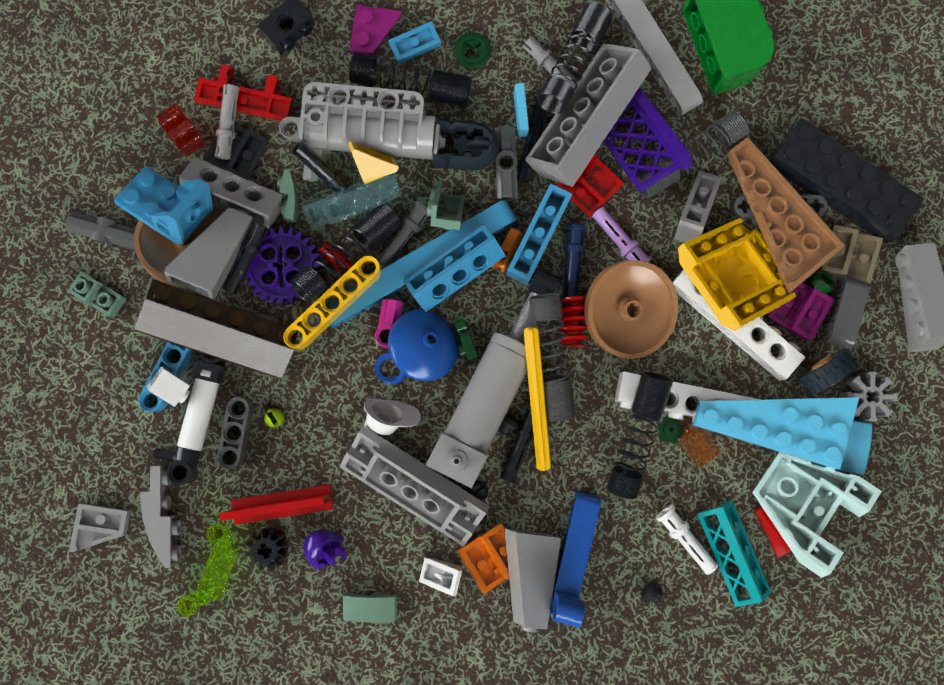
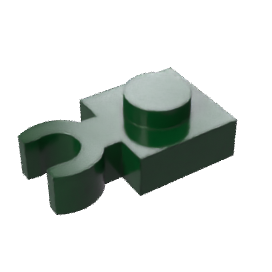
[454,318,478,362]

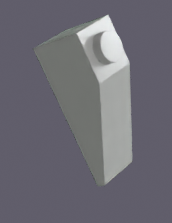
[674,171,722,242]

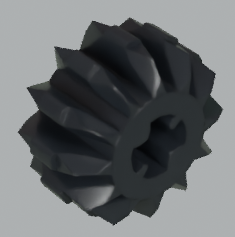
[246,528,289,571]

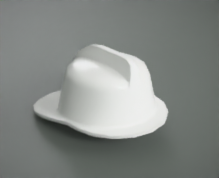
[364,398,421,435]

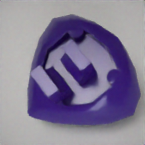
[303,529,347,569]

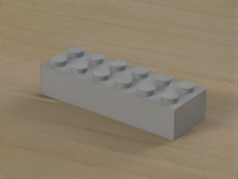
[525,43,652,187]

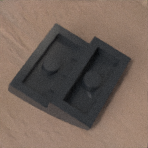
[203,123,269,180]

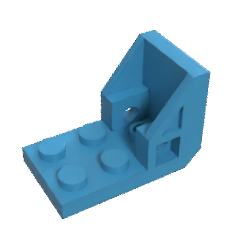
[114,166,214,245]

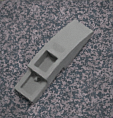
[140,465,182,568]

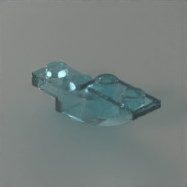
[301,173,402,228]

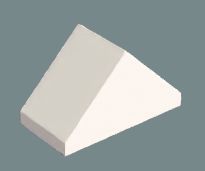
[419,557,462,596]

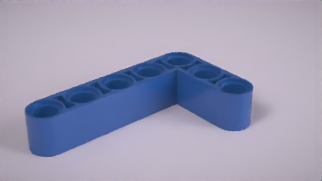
[550,491,601,628]

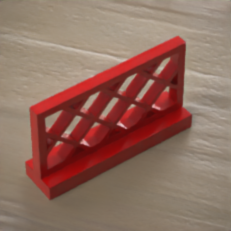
[219,484,334,525]

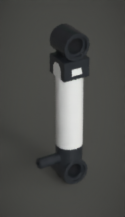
[153,352,226,485]

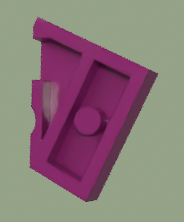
[349,5,402,56]

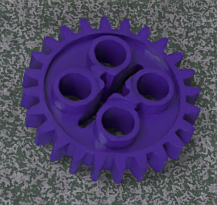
[245,227,323,306]

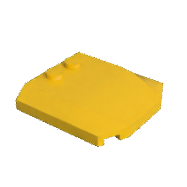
[678,218,796,331]

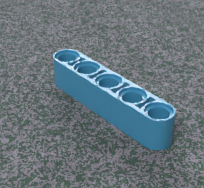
[138,342,195,412]

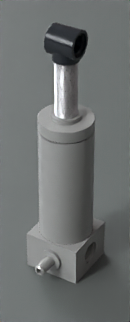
[426,267,561,488]

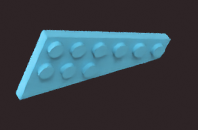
[692,397,859,470]

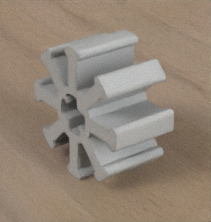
[839,372,898,422]

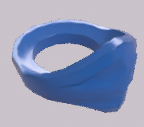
[374,353,408,384]

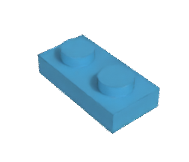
[388,21,441,64]

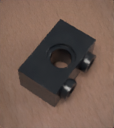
[257,0,315,55]

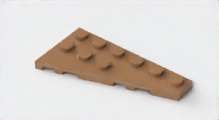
[727,137,845,293]

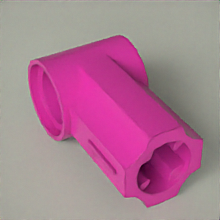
[375,299,404,349]

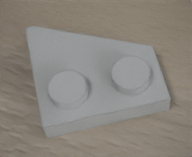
[69,503,131,552]

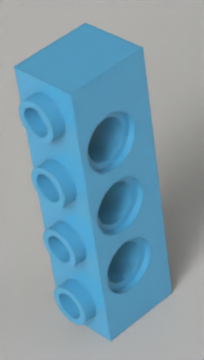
[506,183,572,285]
[404,225,506,312]

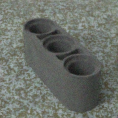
[824,276,870,350]
[217,397,254,469]

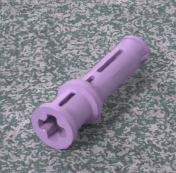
[592,207,653,263]

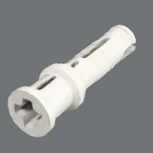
[656,504,718,575]

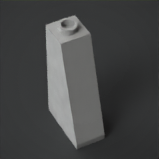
[164,207,253,300]
[505,528,561,633]

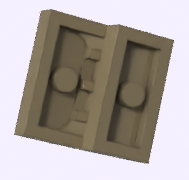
[821,225,883,285]

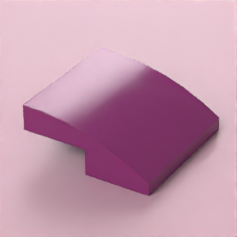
[764,283,835,341]

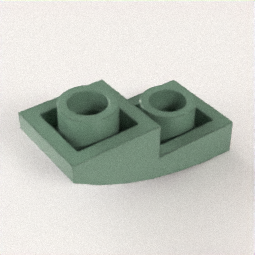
[277,169,299,224]
[68,271,127,319]
[343,592,397,622]

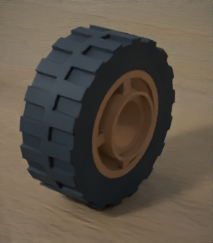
[799,348,859,395]

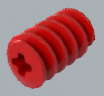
[557,296,588,348]

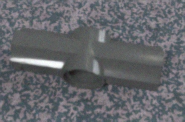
[494,126,518,202]
[65,211,135,251]

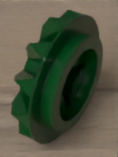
[454,32,491,70]

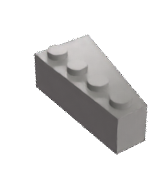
[895,243,944,352]

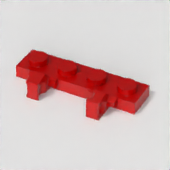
[194,64,294,122]

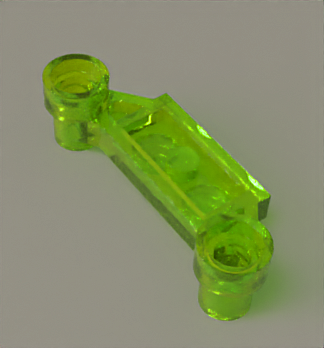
[177,523,240,617]

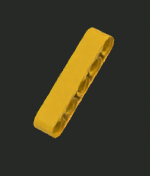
[283,256,382,350]

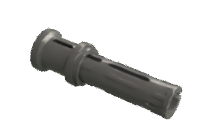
[376,200,428,267]

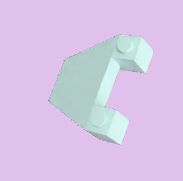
[752,452,882,578]

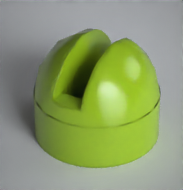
[264,408,285,428]

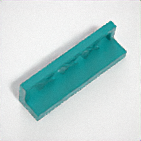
[697,500,772,607]

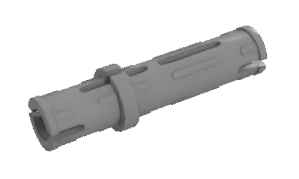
[522,36,578,88]
[214,84,240,160]

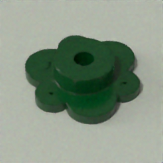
[657,416,685,444]

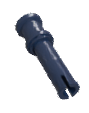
[562,224,588,298]

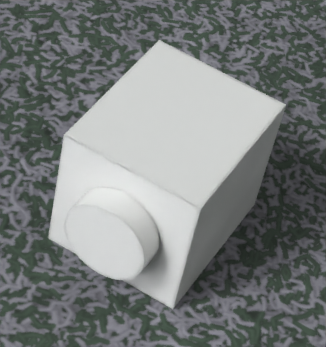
[147,366,190,407]

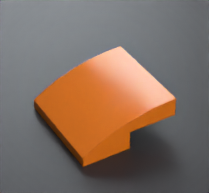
[457,523,509,594]

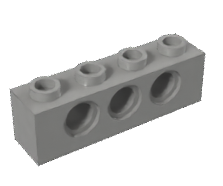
[179,157,282,229]

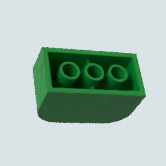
[682,0,774,95]

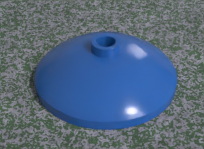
[388,310,459,381]

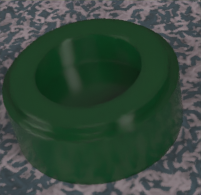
[810,271,835,294]

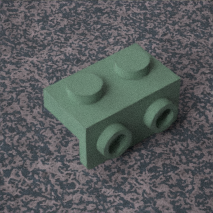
[427,181,465,230]

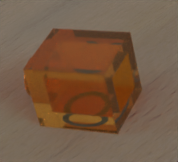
[678,428,721,468]

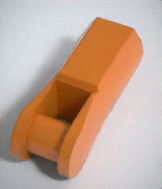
[491,228,524,273]

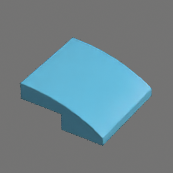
[813,420,872,475]

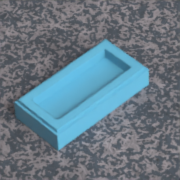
[513,83,529,137]

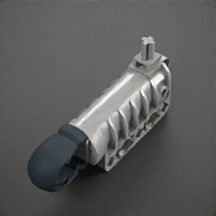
[279,82,499,182]

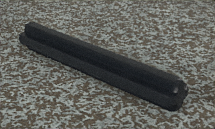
[517,92,547,183]

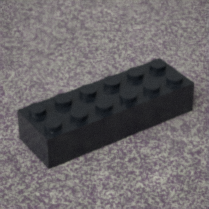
[769,118,924,244]

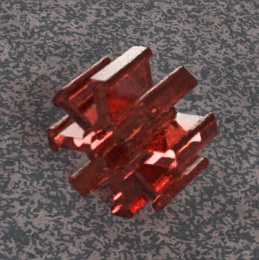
[155,103,206,158]

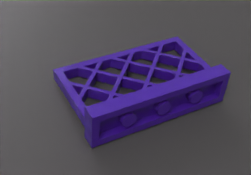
[603,87,693,193]

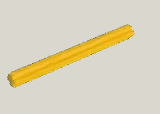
[524,327,551,471]

